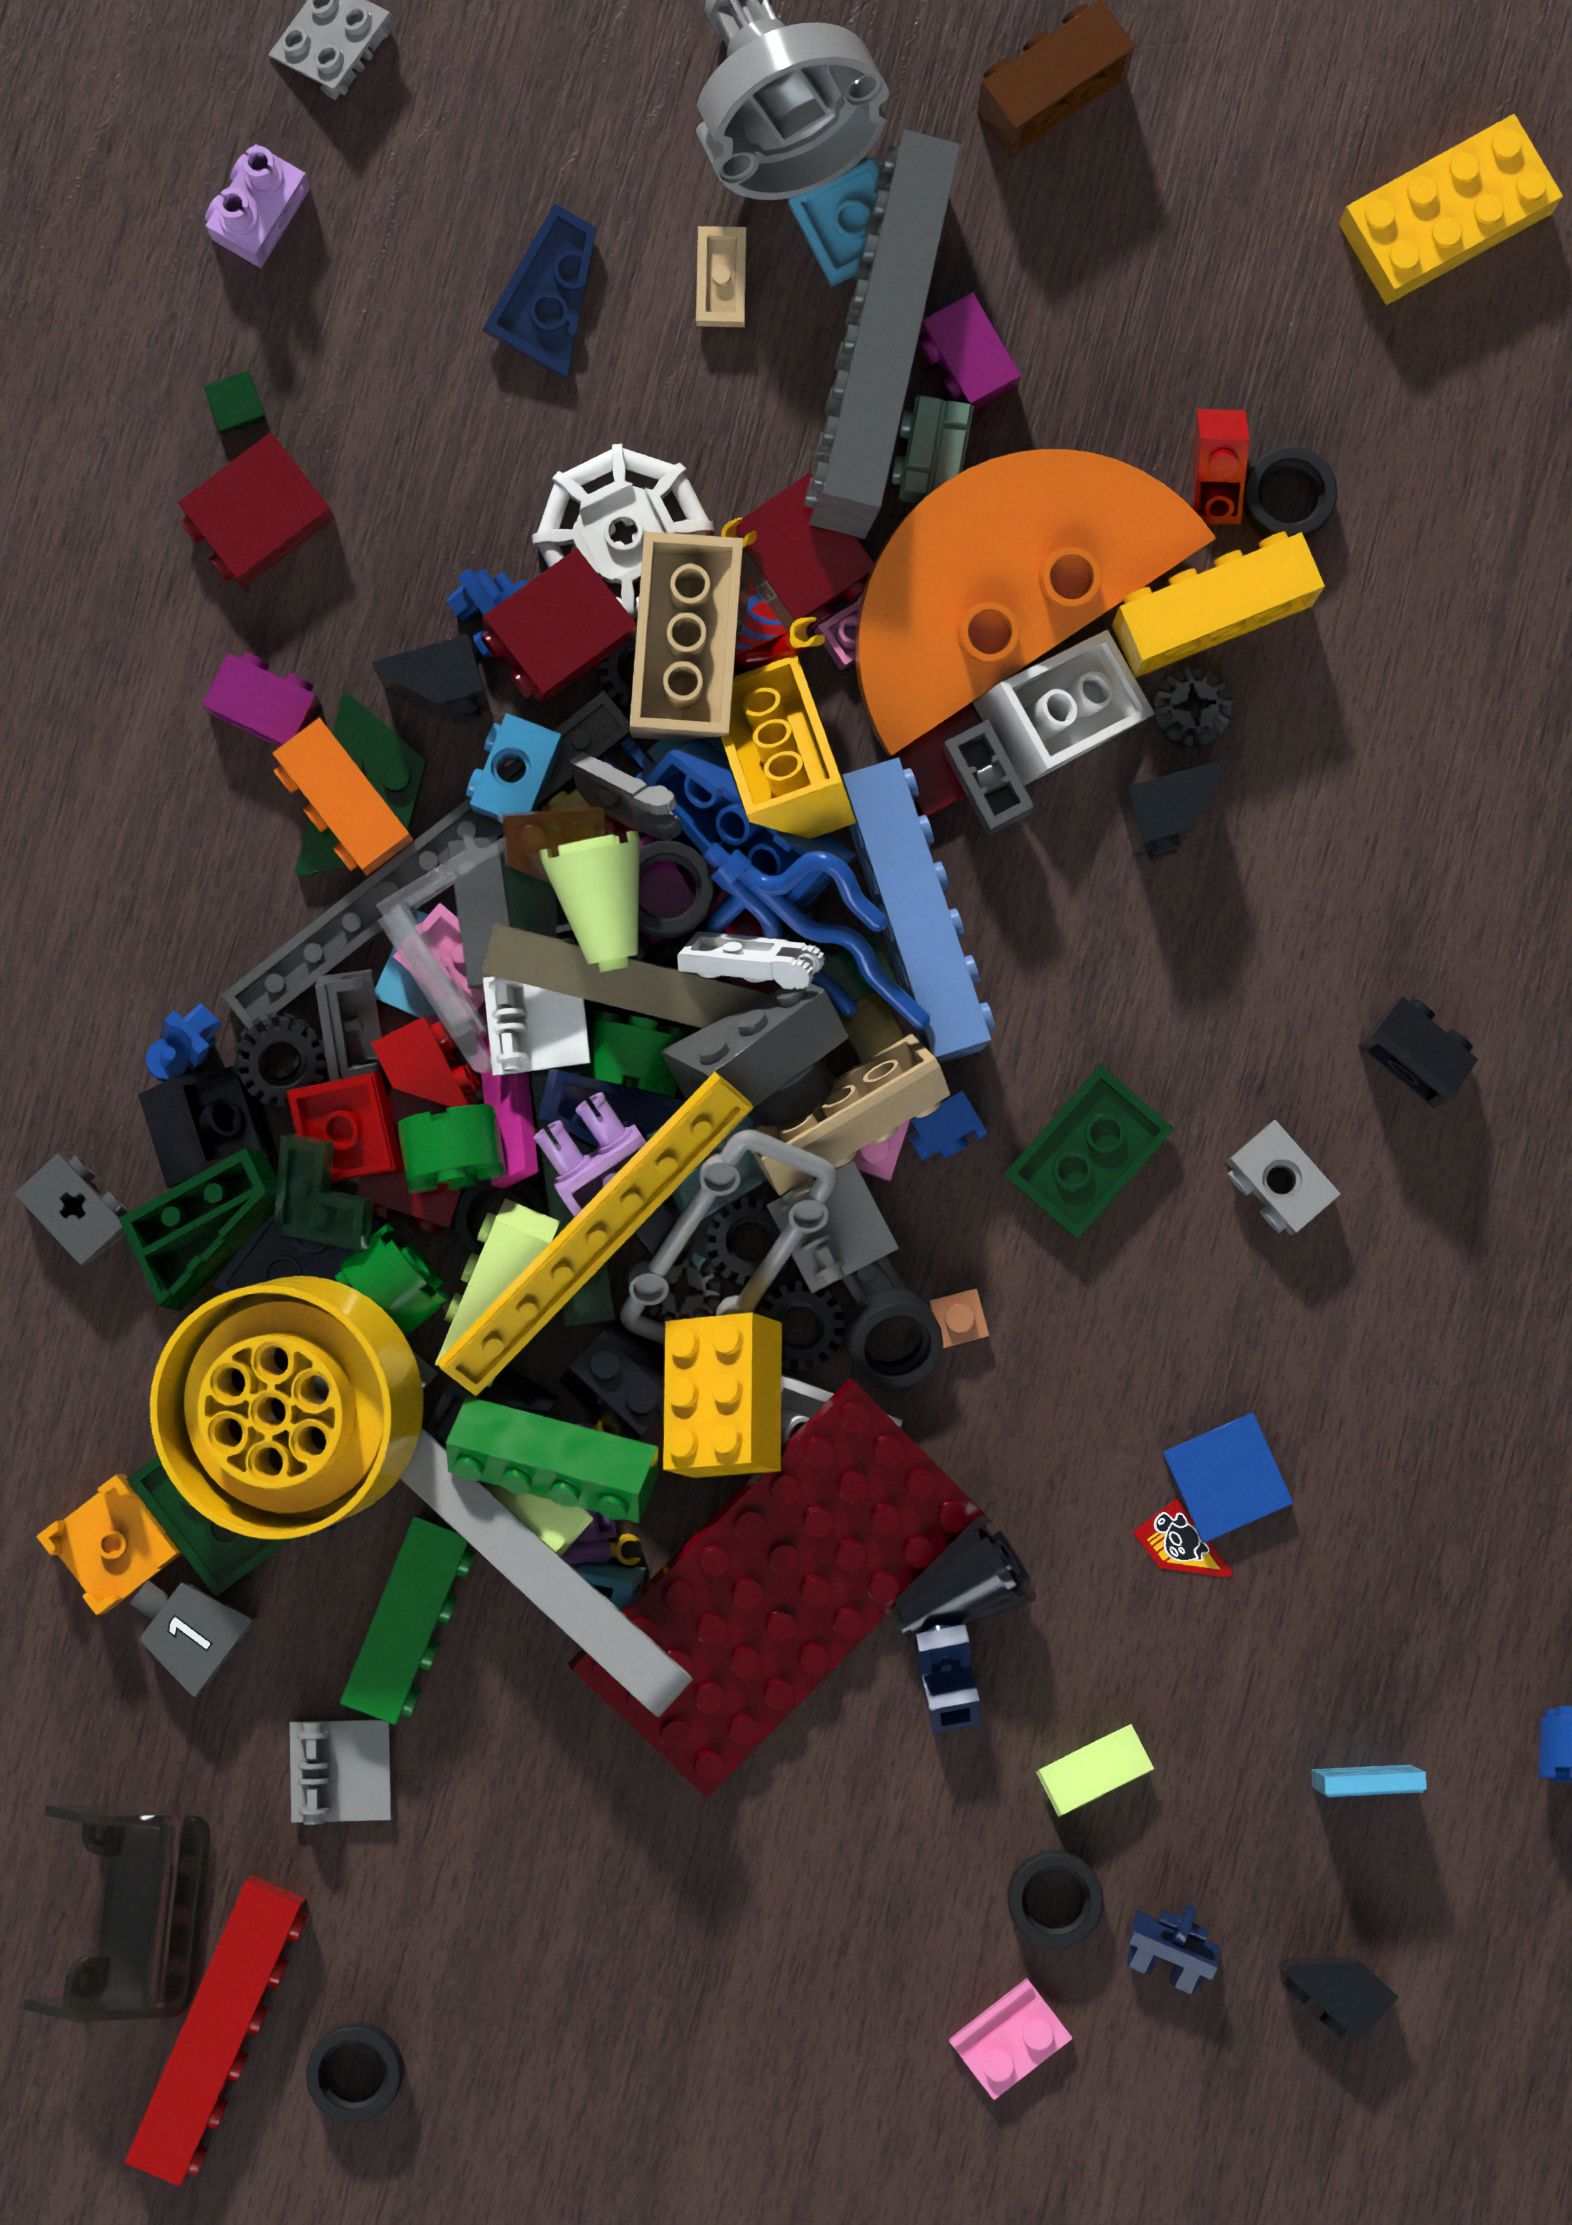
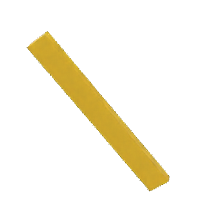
[437,1071,754,1396]

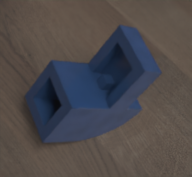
[914,1625,981,1734]

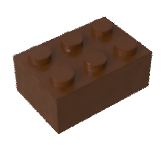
[977,0,1135,159]

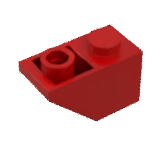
[1192,409,1250,524]

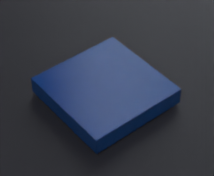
[1162,1412,1293,1543]

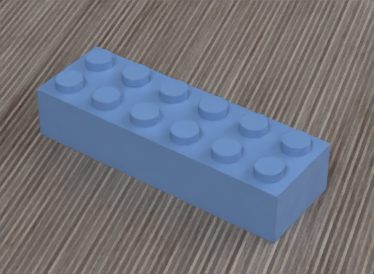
[841,757,995,1064]

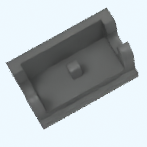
[315,969,383,1081]

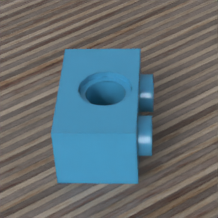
[466,713,564,823]

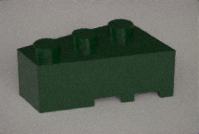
[118,1148,286,1311]

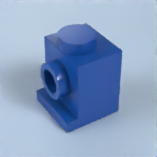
[907,1090,988,1161]

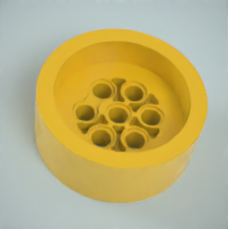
[150,1276,423,1539]

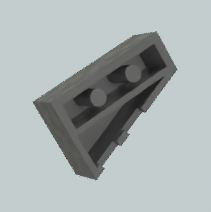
[660,983,849,1107]

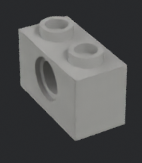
[1226,1120,1341,1235]

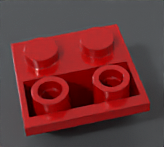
[371,1015,482,1107]

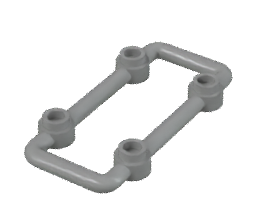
[620,1130,838,1346]

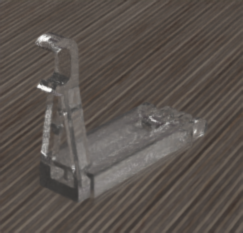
[376,811,504,1074]

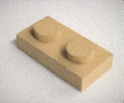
[696,226,746,327]

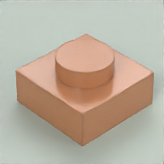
[929,1288,990,1349]

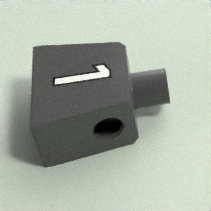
[130,1580,258,1697]

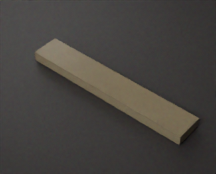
[481,923,771,1028]

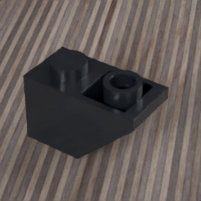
[1278,1957,1399,2042]

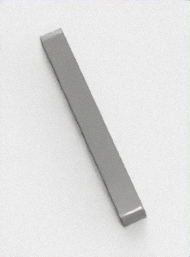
[400,1427,693,1717]

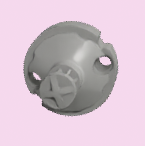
[696,0,890,200]

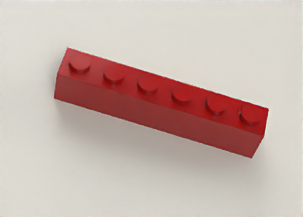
[124,1875,309,2187]

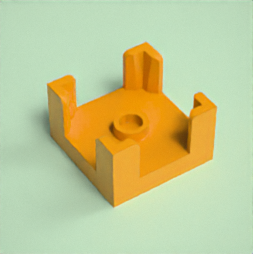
[36,1474,183,1615]

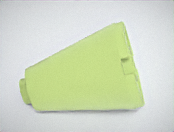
[539,830,640,972]

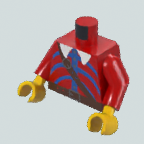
[721,518,825,671]

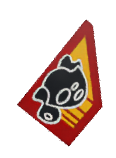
[1133,1498,1234,1578]

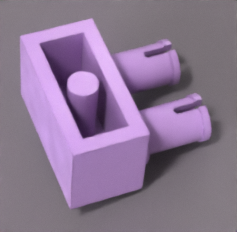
[205,144,311,268]
[533,1092,647,1217]

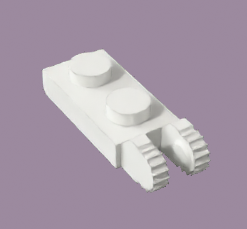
[677,931,825,990]

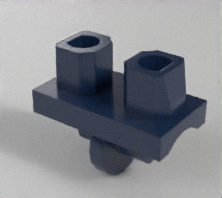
[1127,1904,1219,1994]

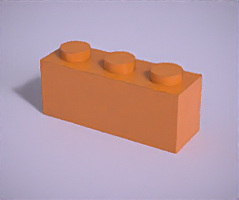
[272,717,413,876]

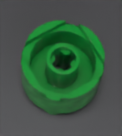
[581,1010,690,1099]
[398,1104,507,1193]
[335,1223,451,1337]

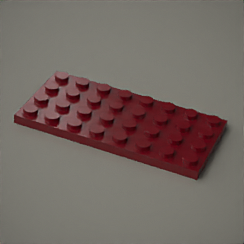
[567,1378,986,1798]

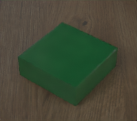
[203,370,267,435]

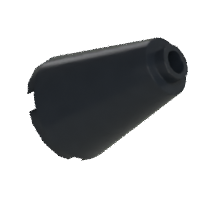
[893,1515,1036,1637]

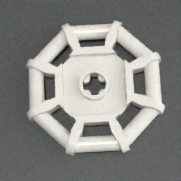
[532,444,715,621]

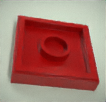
[286,1071,403,1187]

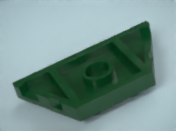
[295,693,427,878]

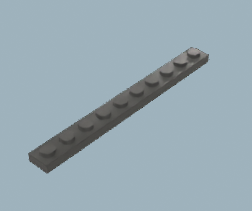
[221,691,631,1030]

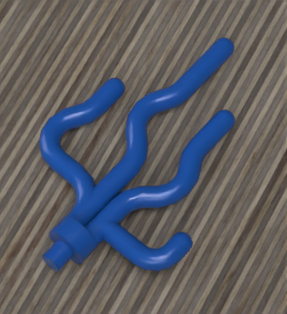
[702,842,930,1029]

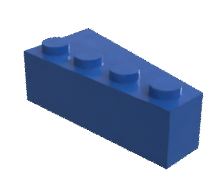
[643,738,856,925]

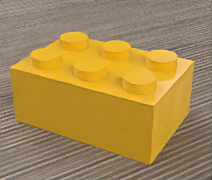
[663,1312,782,1478]

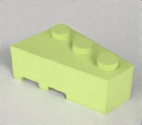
[435,1198,560,1387]

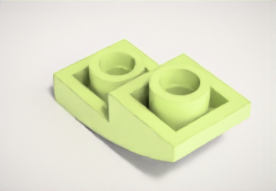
[485,1483,594,1556]
[1036,1724,1154,1817]

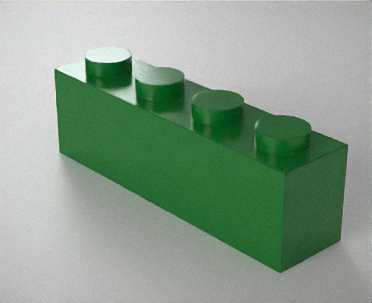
[446,1396,658,1523]
[340,1515,477,1725]

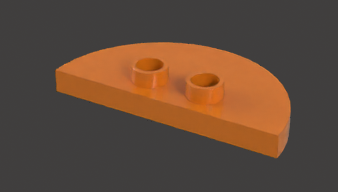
[855,449,1216,756]

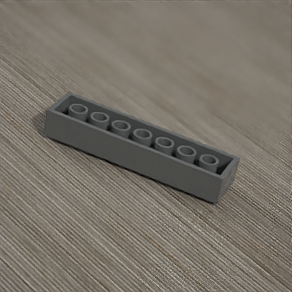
[804,129,961,539]

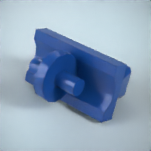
[447,569,529,658]
[145,1003,221,1082]

